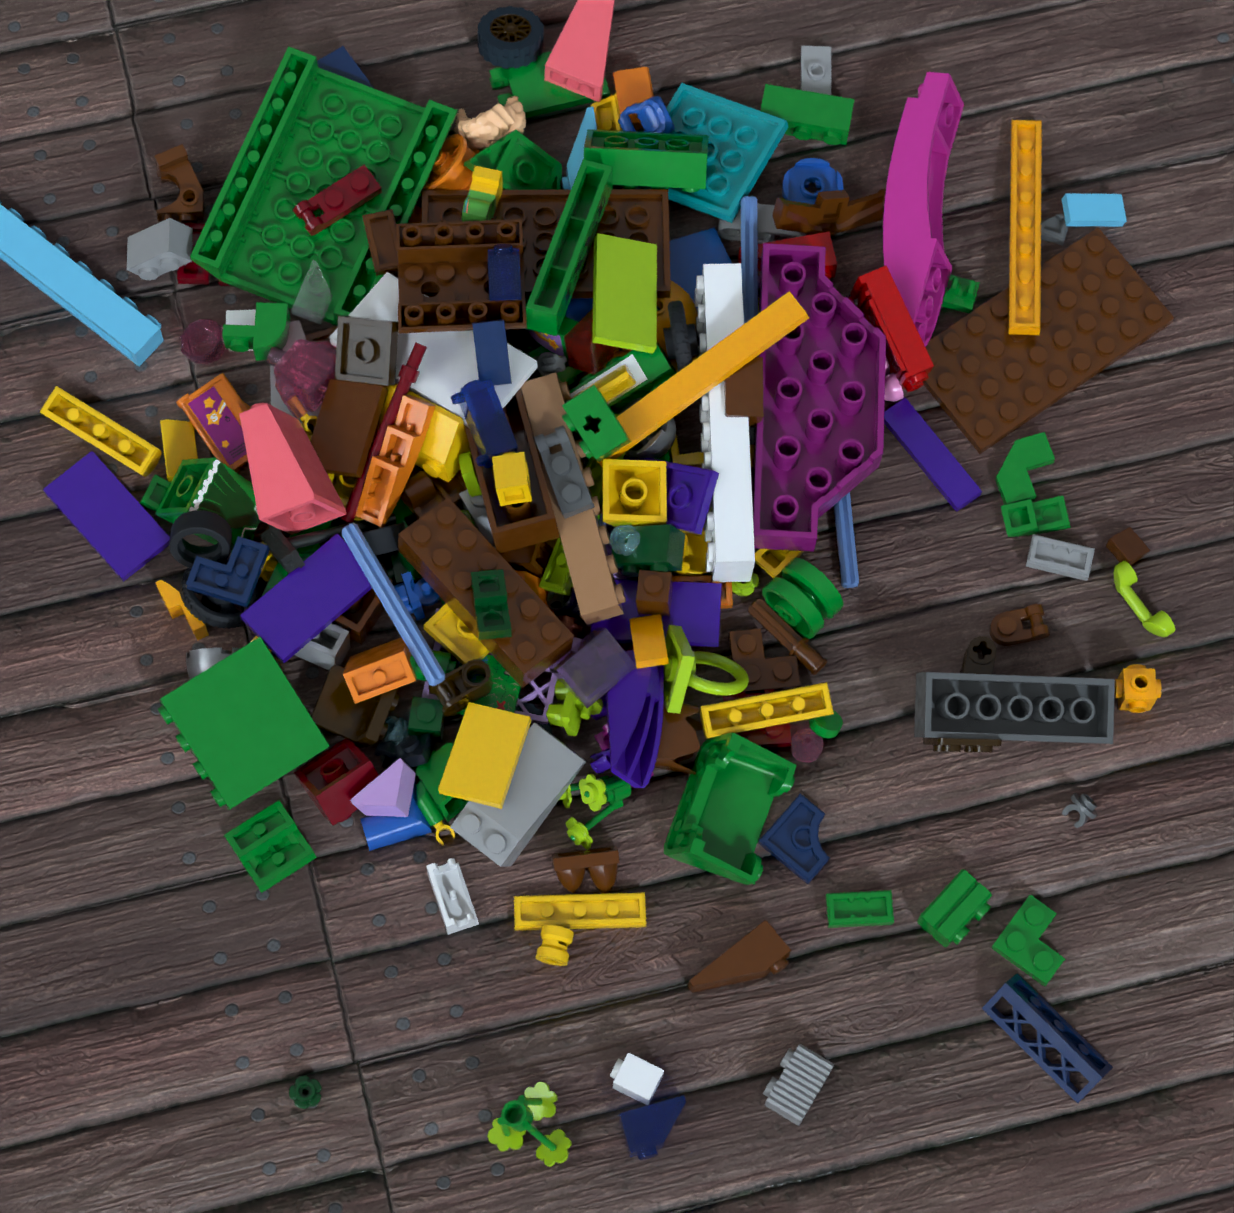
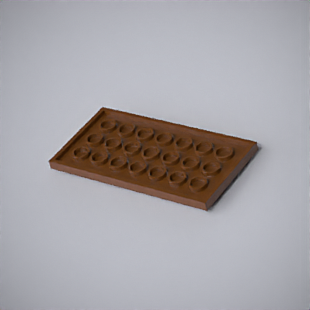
[421,189,671,299]
[923,227,1174,454]

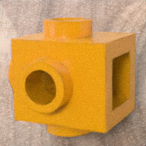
[1114,664,1162,713]

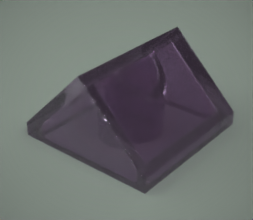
[549,627,636,708]

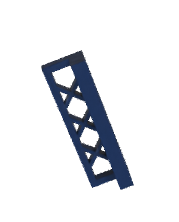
[982,973,1113,1103]

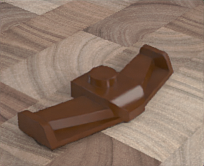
[772,188,886,236]

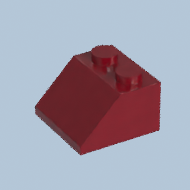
[294,738,379,826]

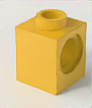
[492,452,532,506]

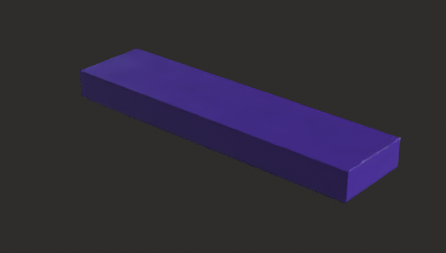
[884,398,982,512]

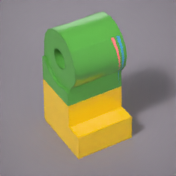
[462,165,503,221]

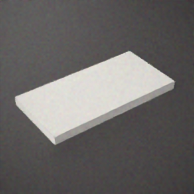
[329,272,538,435]

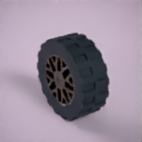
[478,6,544,69]

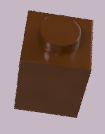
[636,570,673,617]

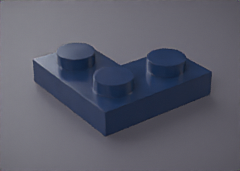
[185,536,270,608]

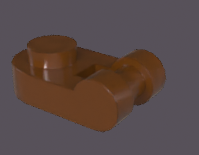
[989,604,1050,646]

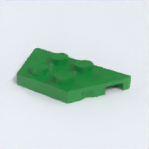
[464,130,562,190]

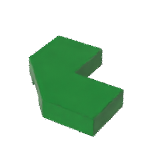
[995,432,1055,505]

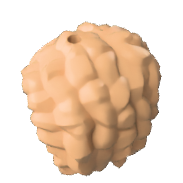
[454,96,526,151]

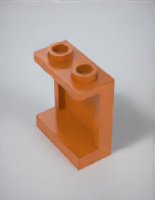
[343,637,417,704]

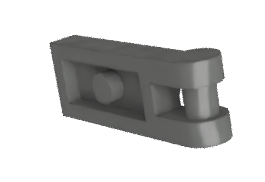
[534,425,595,519]

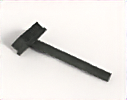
[259,513,396,574]

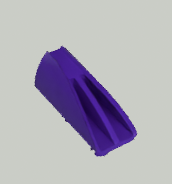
[590,650,664,788]

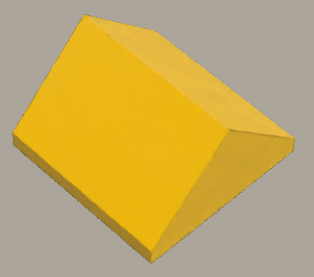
[602,459,667,527]

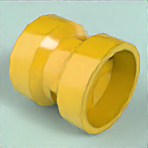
[535,925,574,966]

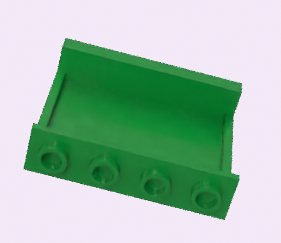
[158,637,330,810]

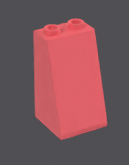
[239,403,346,535]

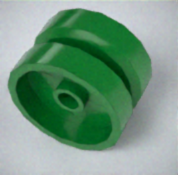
[762,557,844,639]

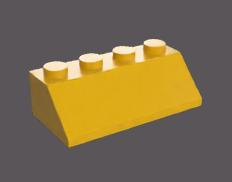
[372,383,470,483]

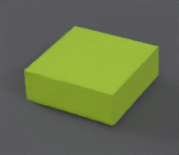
[458,451,482,497]

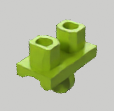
[546,670,603,736]

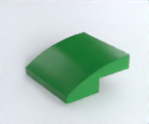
[224,800,317,893]

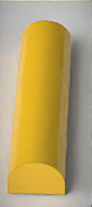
[40,386,162,477]
[700,682,834,739]

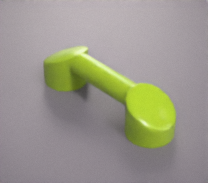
[1113,560,1176,637]

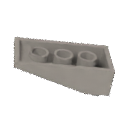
[450,722,587,867]

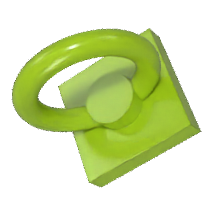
[664,625,749,714]

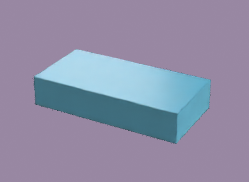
[1061,193,1127,227]

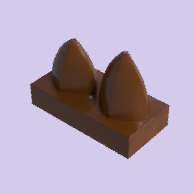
[552,845,620,894]

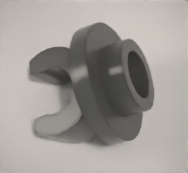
[1062,793,1098,828]

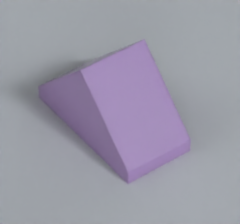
[350,758,416,817]

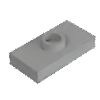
[801,46,831,95]
[1026,534,1095,581]

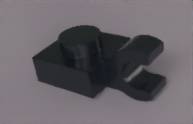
[374,732,436,769]

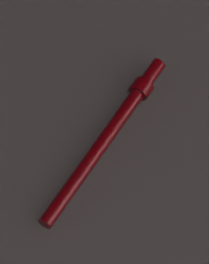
[341,342,427,523]

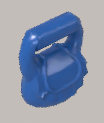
[618,96,675,133]

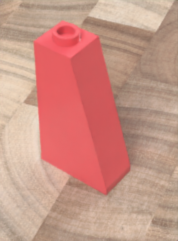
[544,0,615,102]

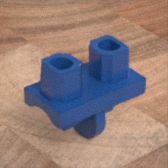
[394,571,440,620]

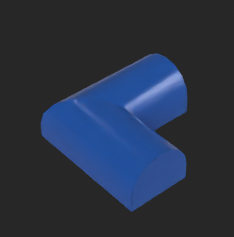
[360,777,432,851]

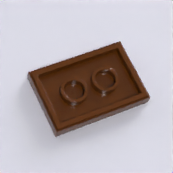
[310,379,388,478]

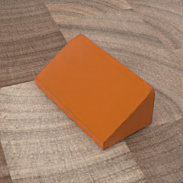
[613,67,654,130]

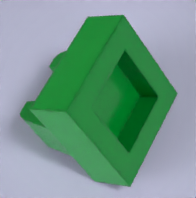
[941,274,980,314]

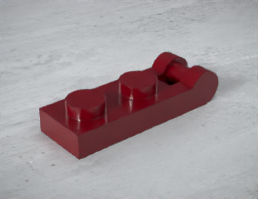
[293,164,382,235]

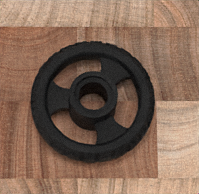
[663,301,699,372]
[180,559,262,629]

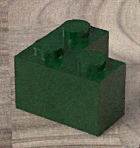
[611,524,685,580]

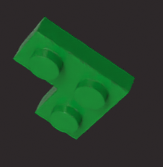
[991,894,1065,987]

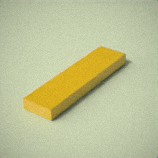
[514,893,646,931]

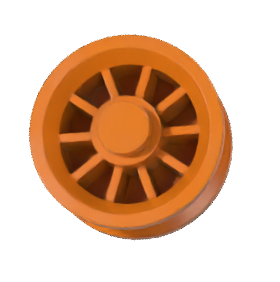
[423,134,480,190]

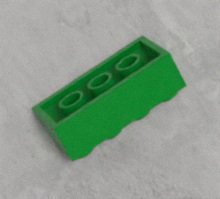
[583,129,709,192]

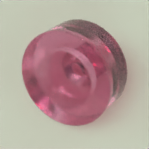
[790,728,823,763]

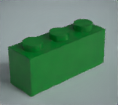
[760,84,855,145]

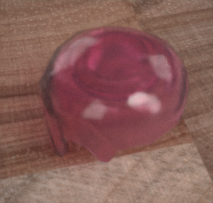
[180,319,226,365]

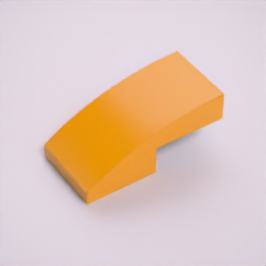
[155,580,209,641]
[629,614,669,669]

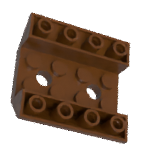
[396,219,527,333]

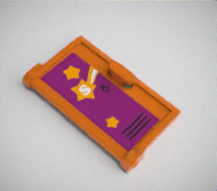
[176,373,248,472]

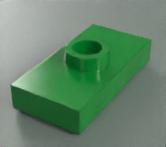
[825,890,894,928]

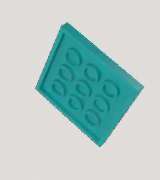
[638,83,788,223]

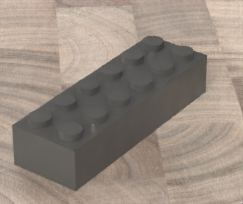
[914,672,1115,744]

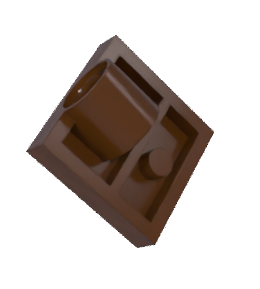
[400,465,467,520]

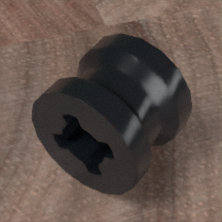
[546,587,580,618]

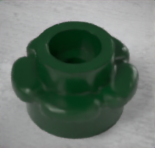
[289,1076,322,1109]

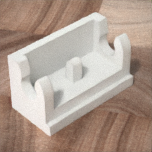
[426,858,479,935]

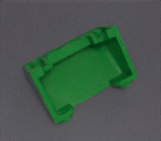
[664,732,797,885]

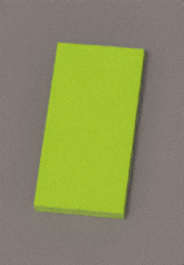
[592,233,657,354]

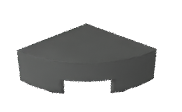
[1041,214,1069,246]

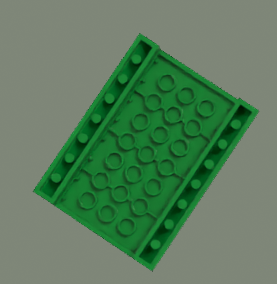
[190,46,458,325]

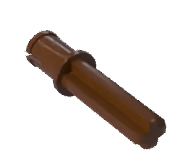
[748,599,827,676]

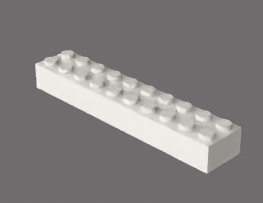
[694,263,755,582]

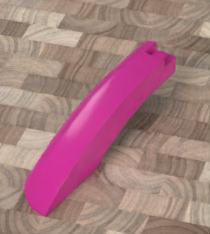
[883,72,964,347]

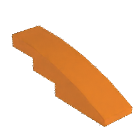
[355,394,436,527]

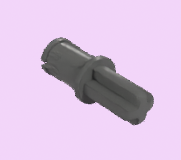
[532,352,567,376]

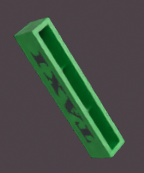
[526,159,613,336]

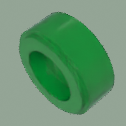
[809,710,843,738]

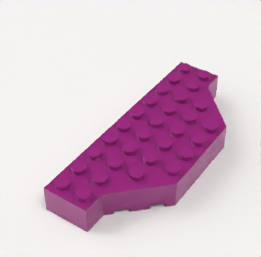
[752,243,886,552]

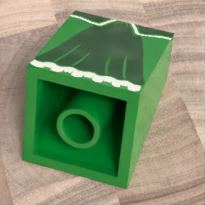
[155,457,260,552]

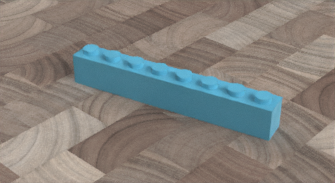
[0,201,164,367]

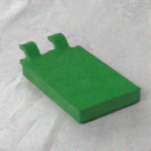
[490,51,610,118]

